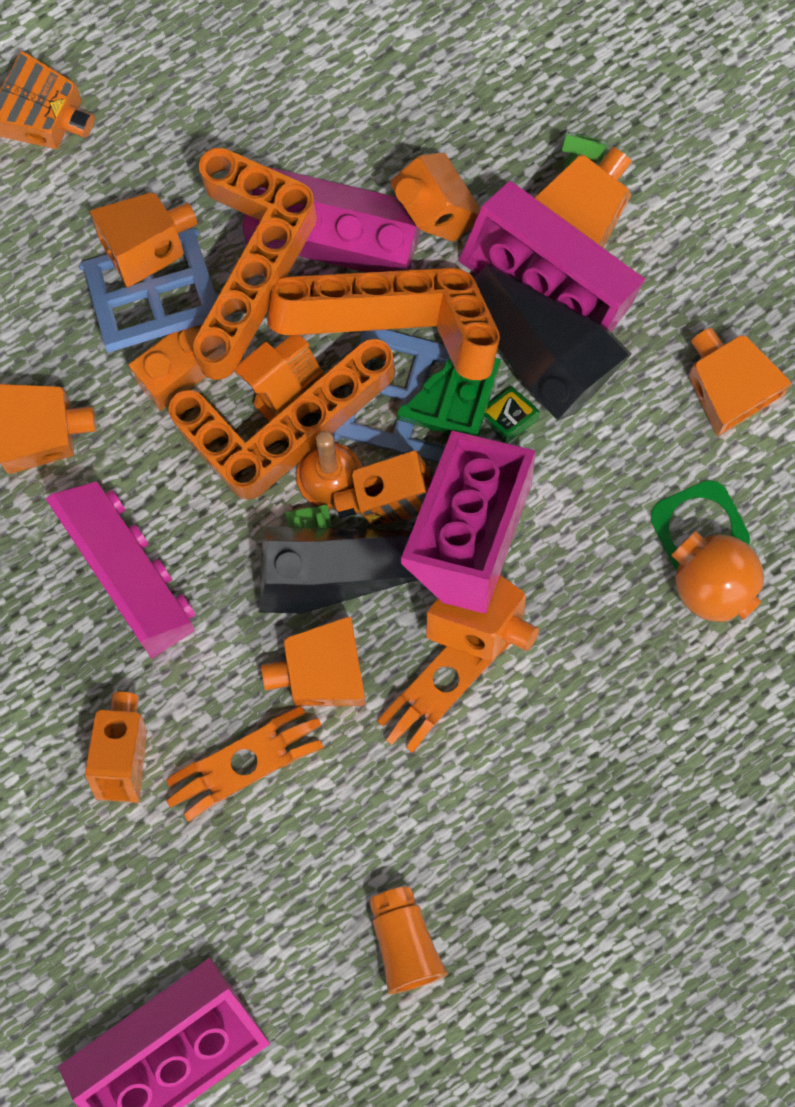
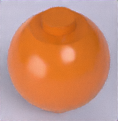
[671,531,764,622]

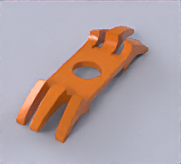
[377,642,511,753]
[166,706,324,822]

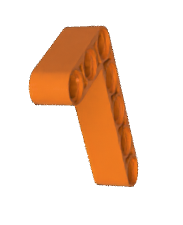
[193,148,317,380]
[267,268,500,380]
[168,339,396,500]

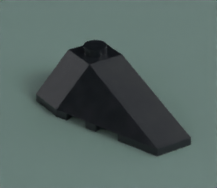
[474,264,632,421]
[258,526,418,614]

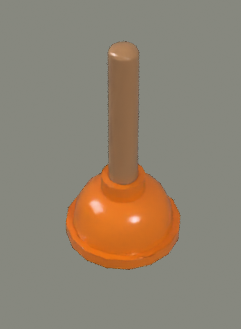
[296,431,363,509]

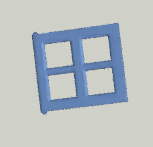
[79,228,217,353]
[333,330,450,463]

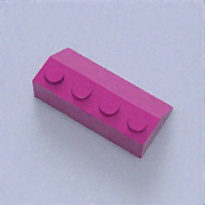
[242,167,421,273]
[459,181,646,333]
[401,431,536,614]
[45,482,196,659]
[57,958,270,1107]

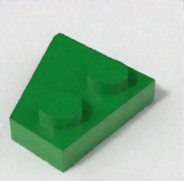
[397,358,501,437]

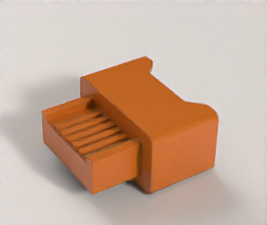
[234,335,325,422]

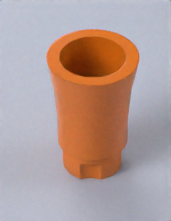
[370,886,448,994]

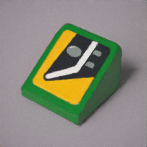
[484,387,540,444]

